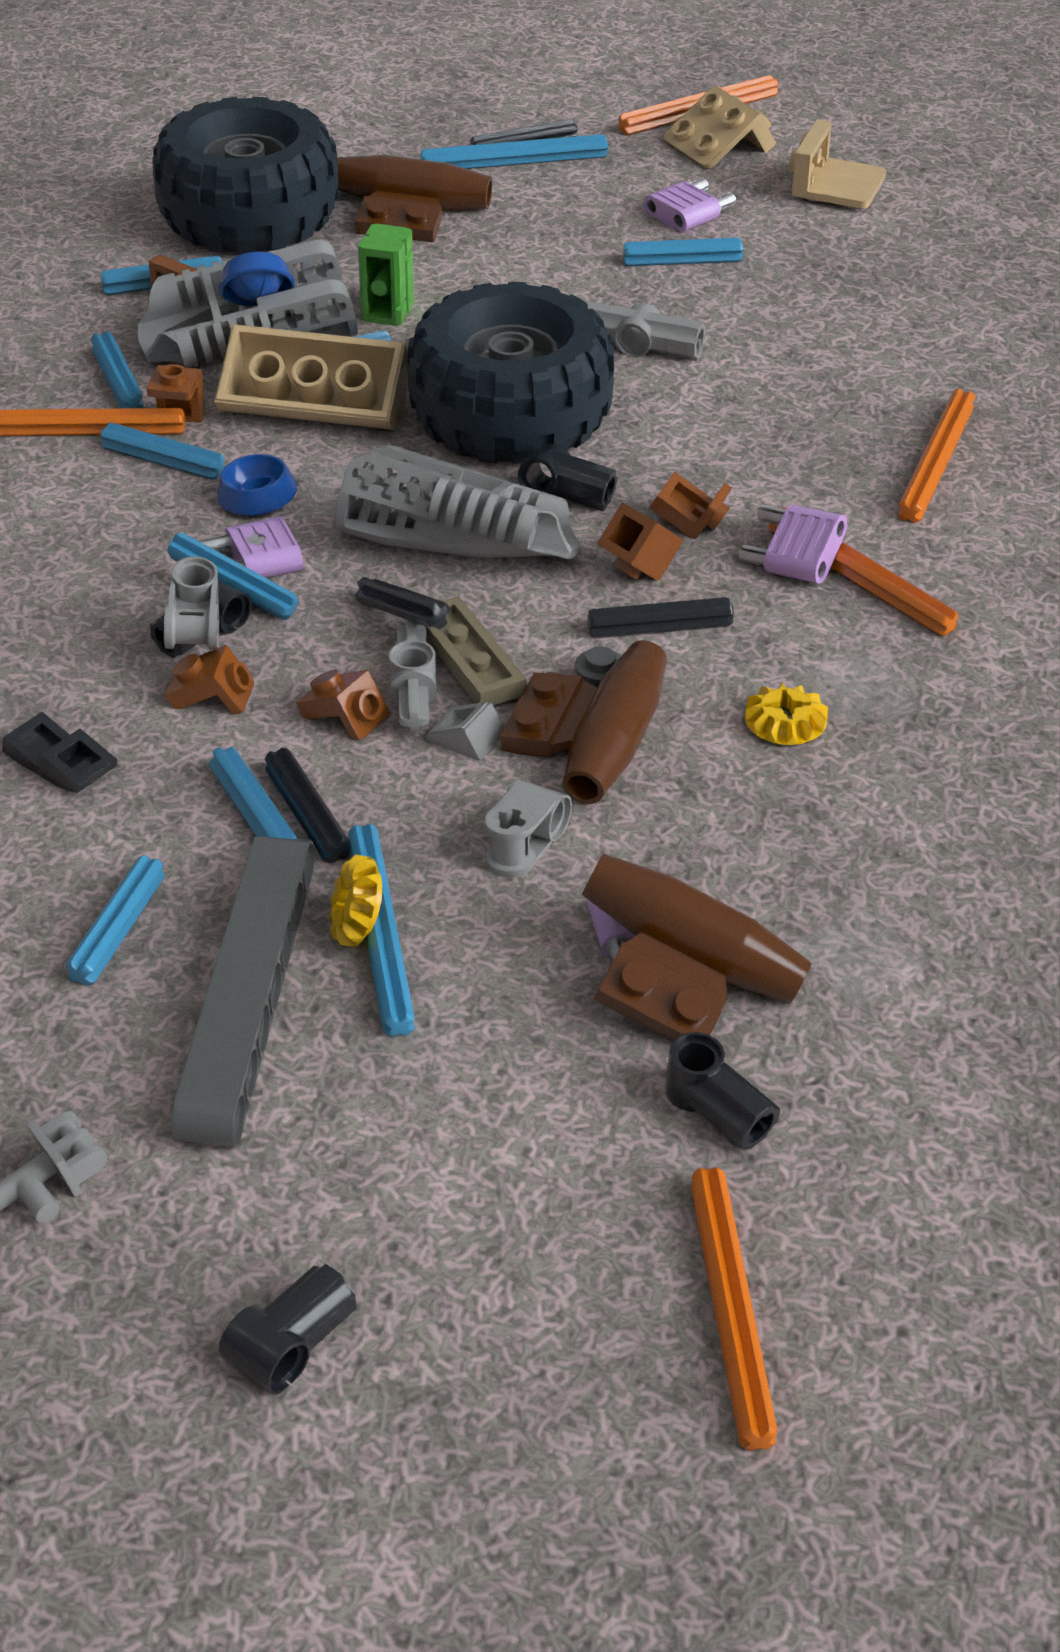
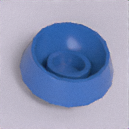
[219,252,294,306]
[217,454,297,516]

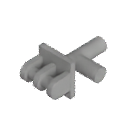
[0,1111,107,1223]

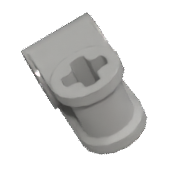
[164,556,219,650]
[485,779,572,878]

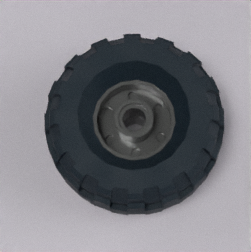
[152,96,338,254]
[407,282,615,464]

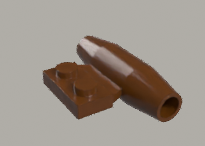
[337,155,493,242]
[499,640,667,804]
[582,854,812,1041]

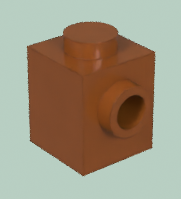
[597,502,684,581]

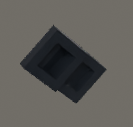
[2,712,117,793]

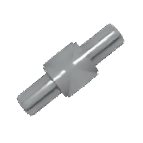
[389,620,436,733]

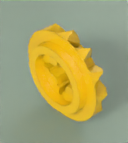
[744,683,828,745]
[328,854,382,947]

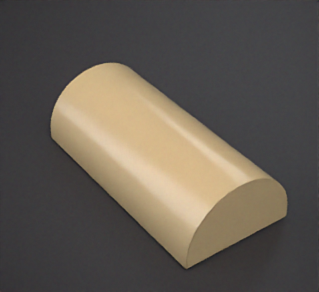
[214,324,408,430]

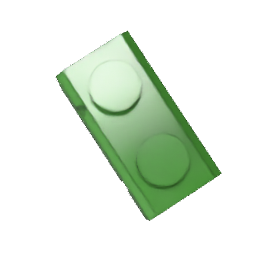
[358,224,414,326]

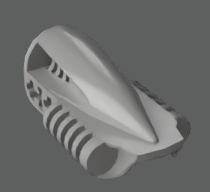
[138,240,358,368]
[335,445,580,559]

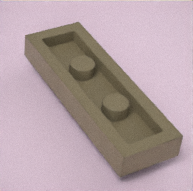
[416,596,527,706]

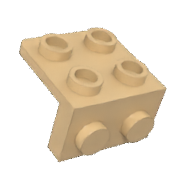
[664,84,776,169]
[788,119,886,209]

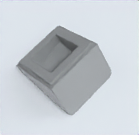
[426,702,504,760]

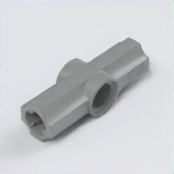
[583,300,706,360]

